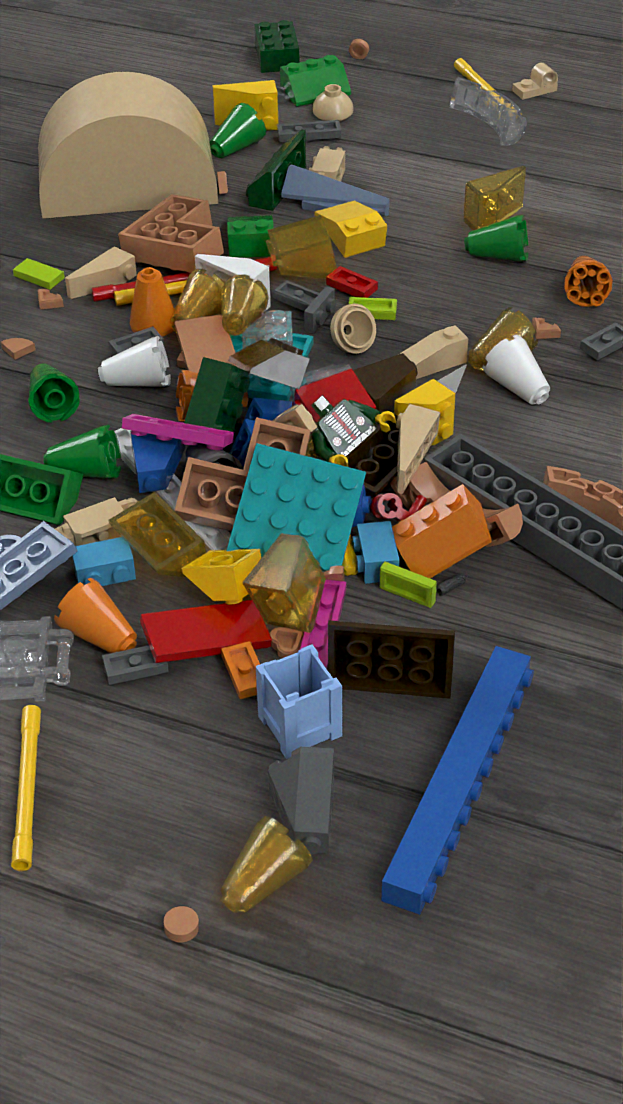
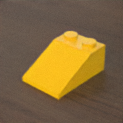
[212,80,278,131]
[314,200,388,258]

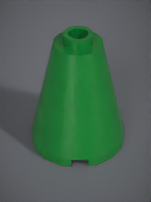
[209,103,266,158]
[464,215,528,262]
[28,363,80,422]
[44,425,121,479]

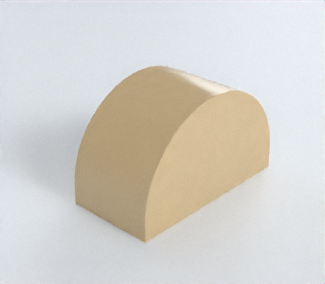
[38,72,218,218]

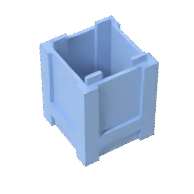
[256,644,342,759]

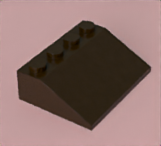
[328,620,455,699]

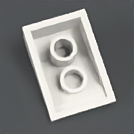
[195,254,271,320]

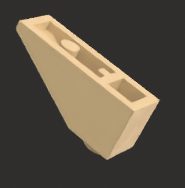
[65,246,137,299]

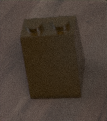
[353,353,418,426]

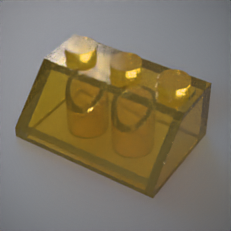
[108,492,206,577]

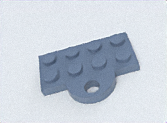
[0,521,78,610]

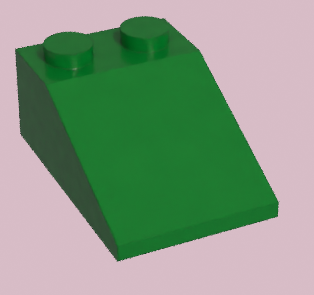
[227,215,275,258]

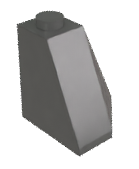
[268,746,334,854]

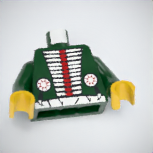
[310,395,396,467]

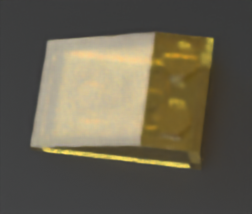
[463,166,526,231]

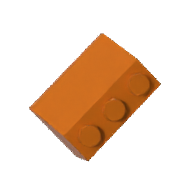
[392,484,492,578]

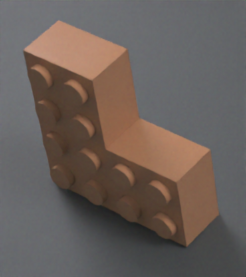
[118,194,224,274]
[175,417,311,532]

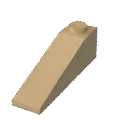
[398,325,468,379]
[396,404,440,494]

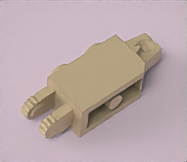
[309,146,345,181]
[55,497,147,546]

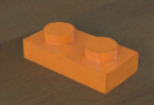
[221,641,260,699]

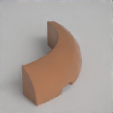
[390,462,523,547]
[543,466,623,531]

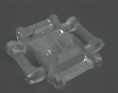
[0,616,74,702]

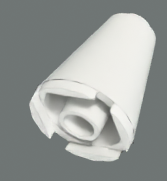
[483,335,550,405]
[98,336,171,387]

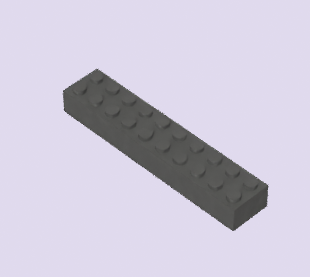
[424,434,623,610]

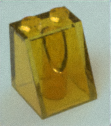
[266,215,337,278]
[242,533,326,633]

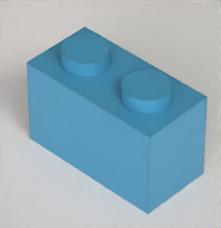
[352,521,399,584]
[72,536,136,586]

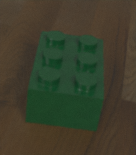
[254,20,300,73]
[184,357,250,449]

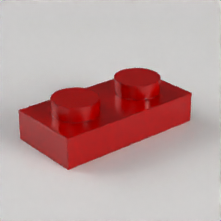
[326,266,378,298]

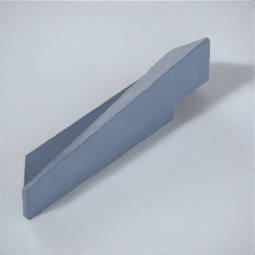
[281,165,389,216]

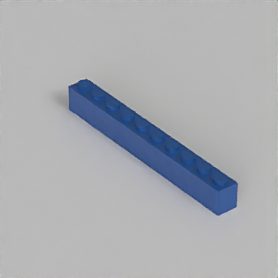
[381,646,534,915]

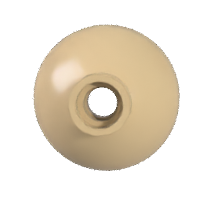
[313,84,353,122]
[330,304,376,354]

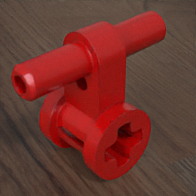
[370,493,427,522]

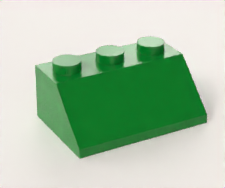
[280,55,351,107]
[0,454,83,525]

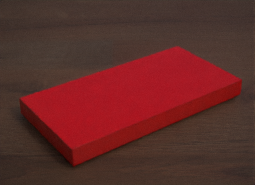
[140,600,272,663]

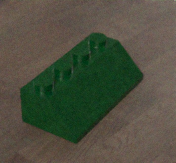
[246,129,306,211]

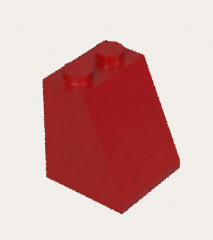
[292,368,377,436]

